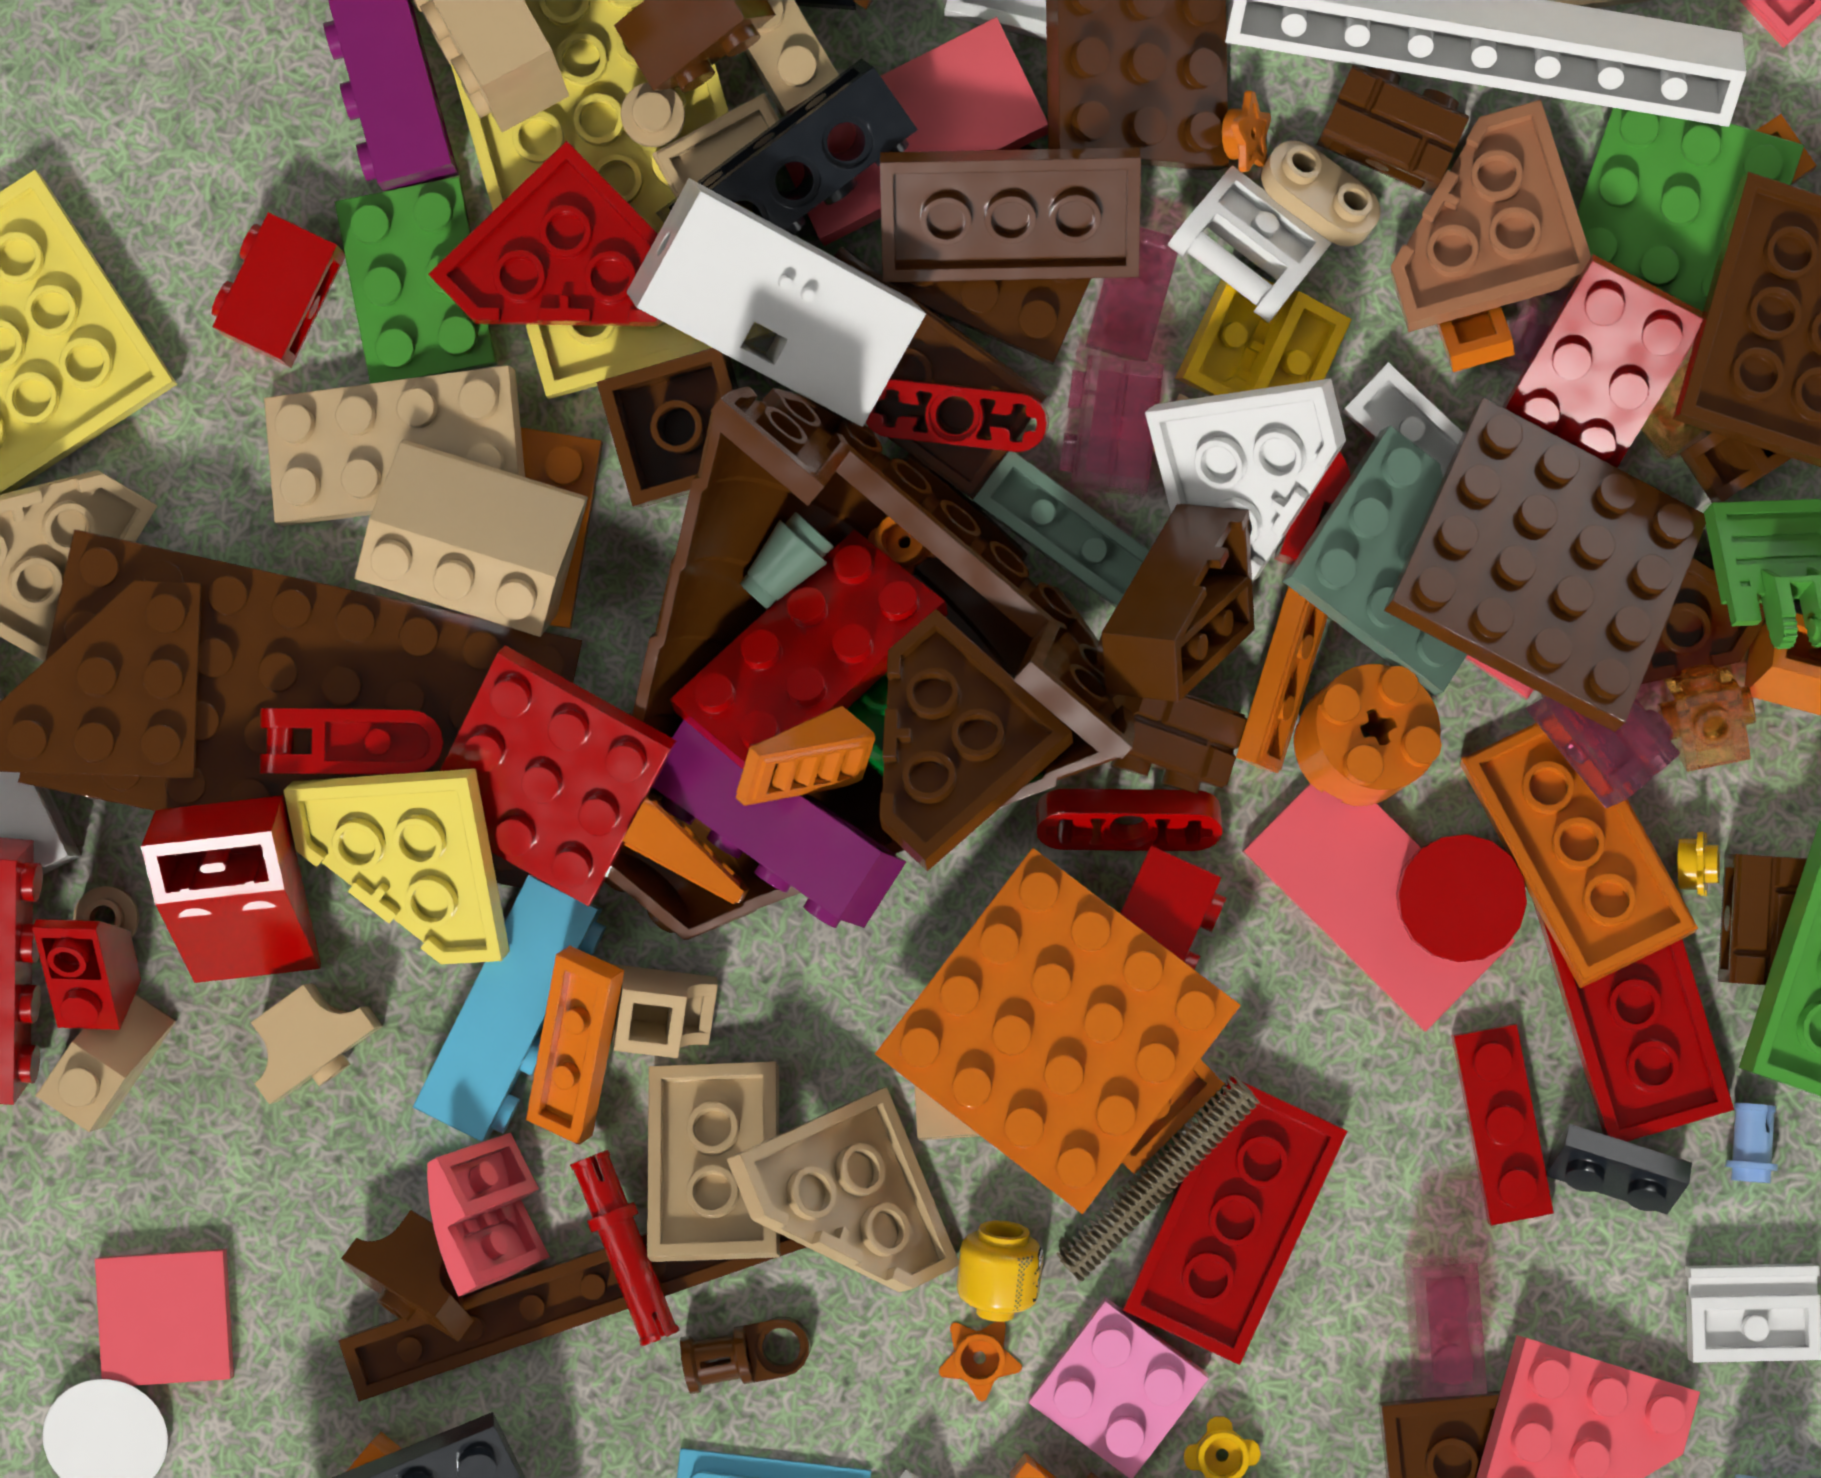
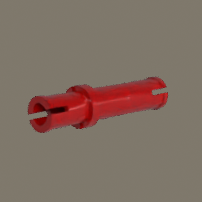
[570,1149,680,1346]

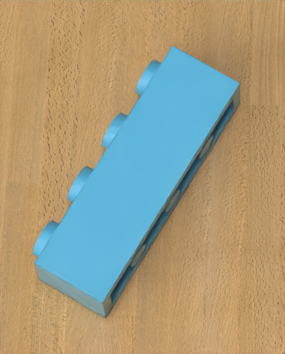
[413,875,606,1142]

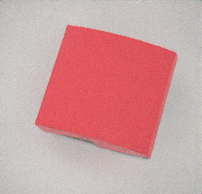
[427,1132,550,1297]

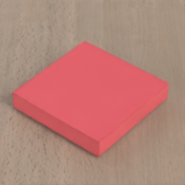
[95,1248,234,1386]

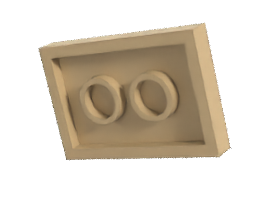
[647,1061,780,1262]

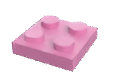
[1028,1296,1209,1478]

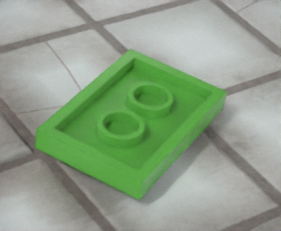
[334,177,498,384]

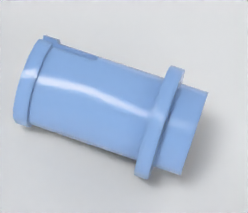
[1725,1103,1778,1183]

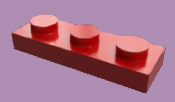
[1451,1023,1554,1226]

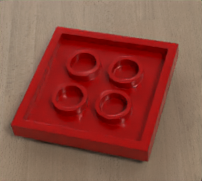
[440,645,677,907]

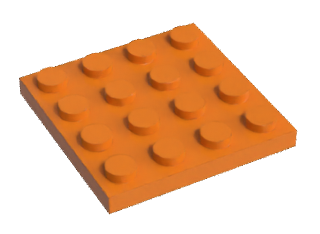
[875,848,1241,1215]

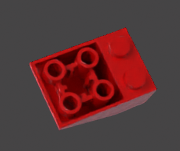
[141,795,321,983]

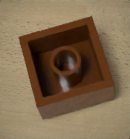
[596,348,739,508]

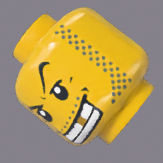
[956,1220,1044,1322]

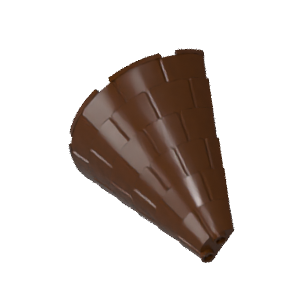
[604,387,1135,940]

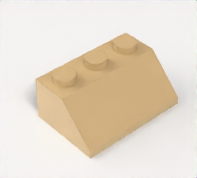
[354,439,588,637]

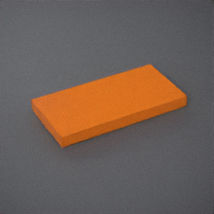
[1460,708,1698,988]

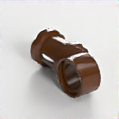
[680,1316,811,1394]

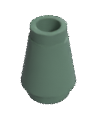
[739,512,834,609]

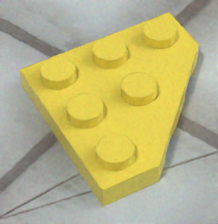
[283,769,510,964]

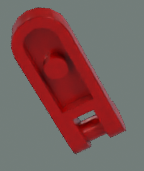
[260,708,443,775]

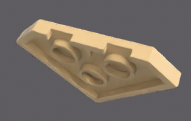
[0,470,157,662]
[727,1087,959,1292]

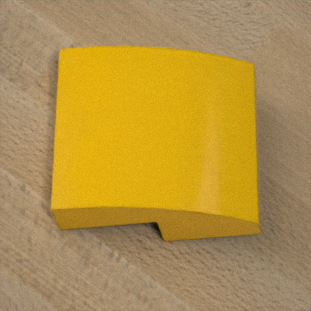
[1175,277,1352,396]

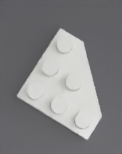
[1145,378,1346,582]

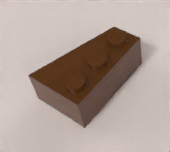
[1097,504,1255,702]

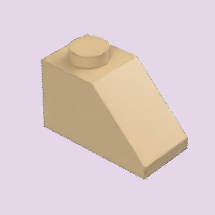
[35,994,177,1132]

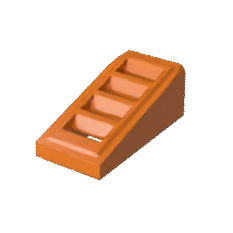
[736,706,875,806]
[622,796,749,904]

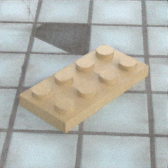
[264,365,525,526]

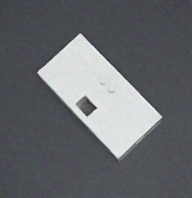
[627,178,926,427]

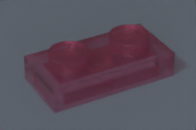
[1085,227,1178,364]

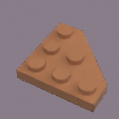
[1391,100,1591,332]

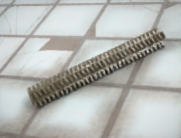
[1056,1075,1260,1282]

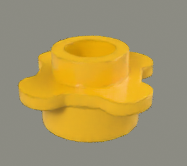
[1677,832,1720,896]
[1183,1416,1261,1478]

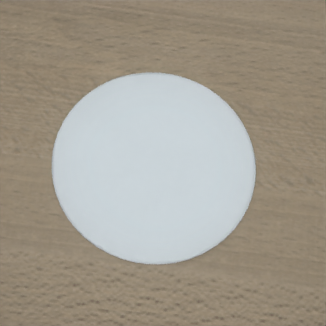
[43,1379,168,1478]

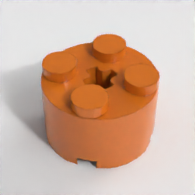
[1294,664,1442,806]

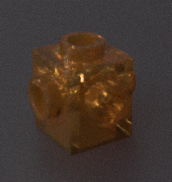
[1657,664,1756,772]

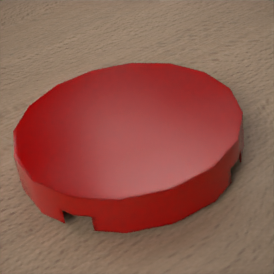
[1396,834,1527,963]

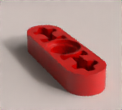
[865,379,1049,452]
[1036,788,1222,851]

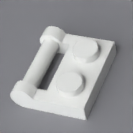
[1167,165,1332,323]

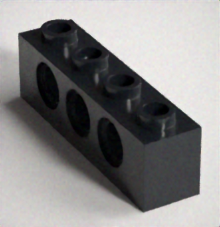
[656,58,918,235]

